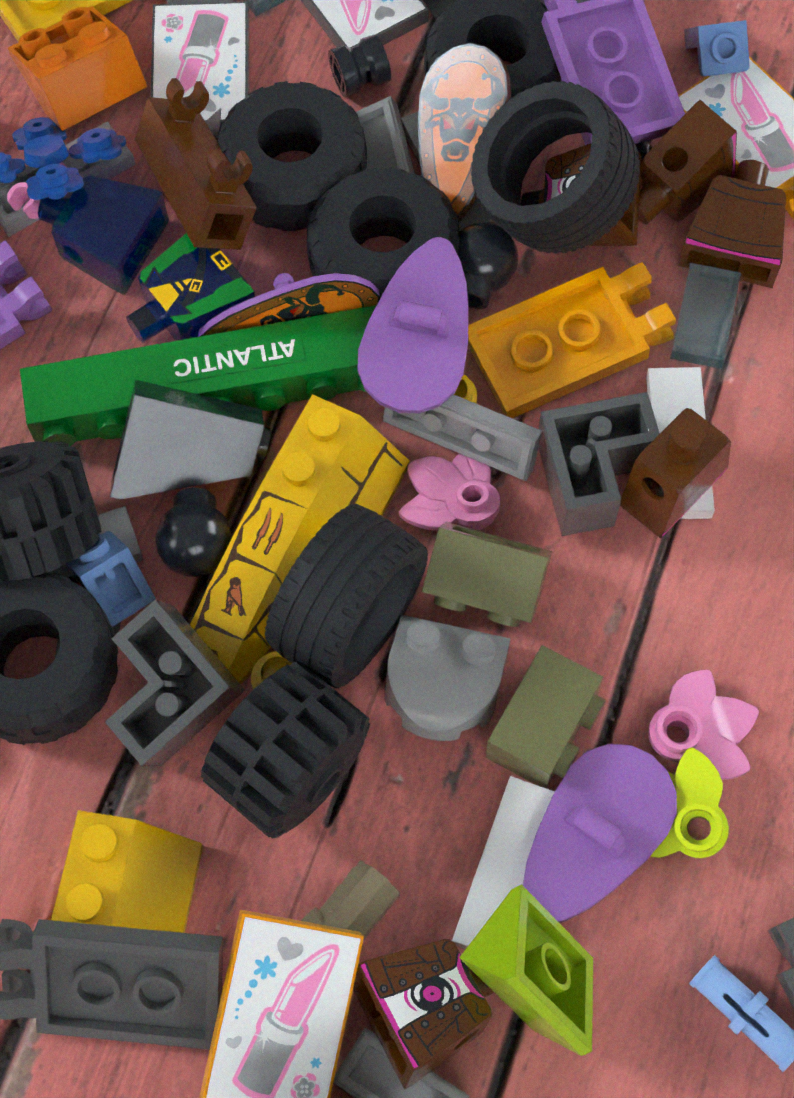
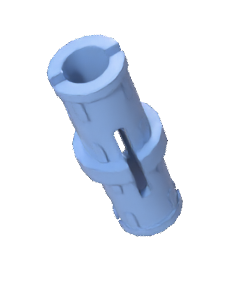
[689,955,794,1072]

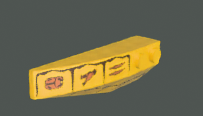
[190,394,410,684]

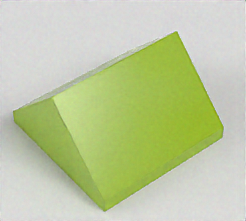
[459,884,593,1056]

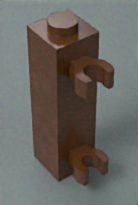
[135,78,257,250]

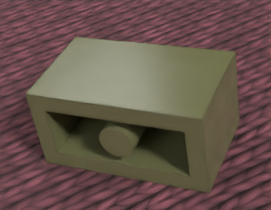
[422,522,552,627]
[485,645,606,789]

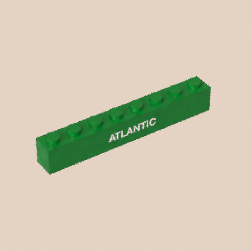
[20,305,377,447]

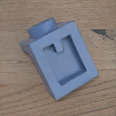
[684,20,750,76]
[66,531,156,627]

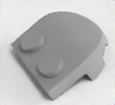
[385,615,511,741]

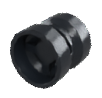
[328,34,391,97]

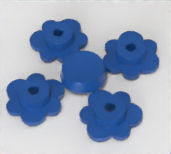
[0,117,127,200]

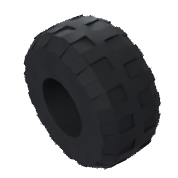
[424,0,562,98]
[217,81,367,231]
[307,167,460,298]
[0,572,119,745]

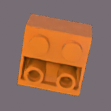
[7,5,148,131]

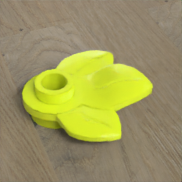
[650,747,729,858]

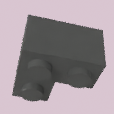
[539,392,660,536]
[105,600,245,766]

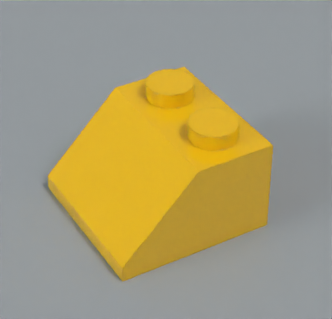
[51,810,203,933]

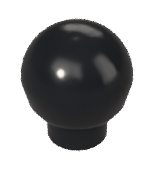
[457,222,518,309]
[155,487,232,577]

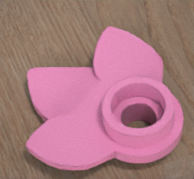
[399,454,500,531]
[648,670,759,780]

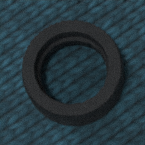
[471,81,640,254]
[265,504,428,688]

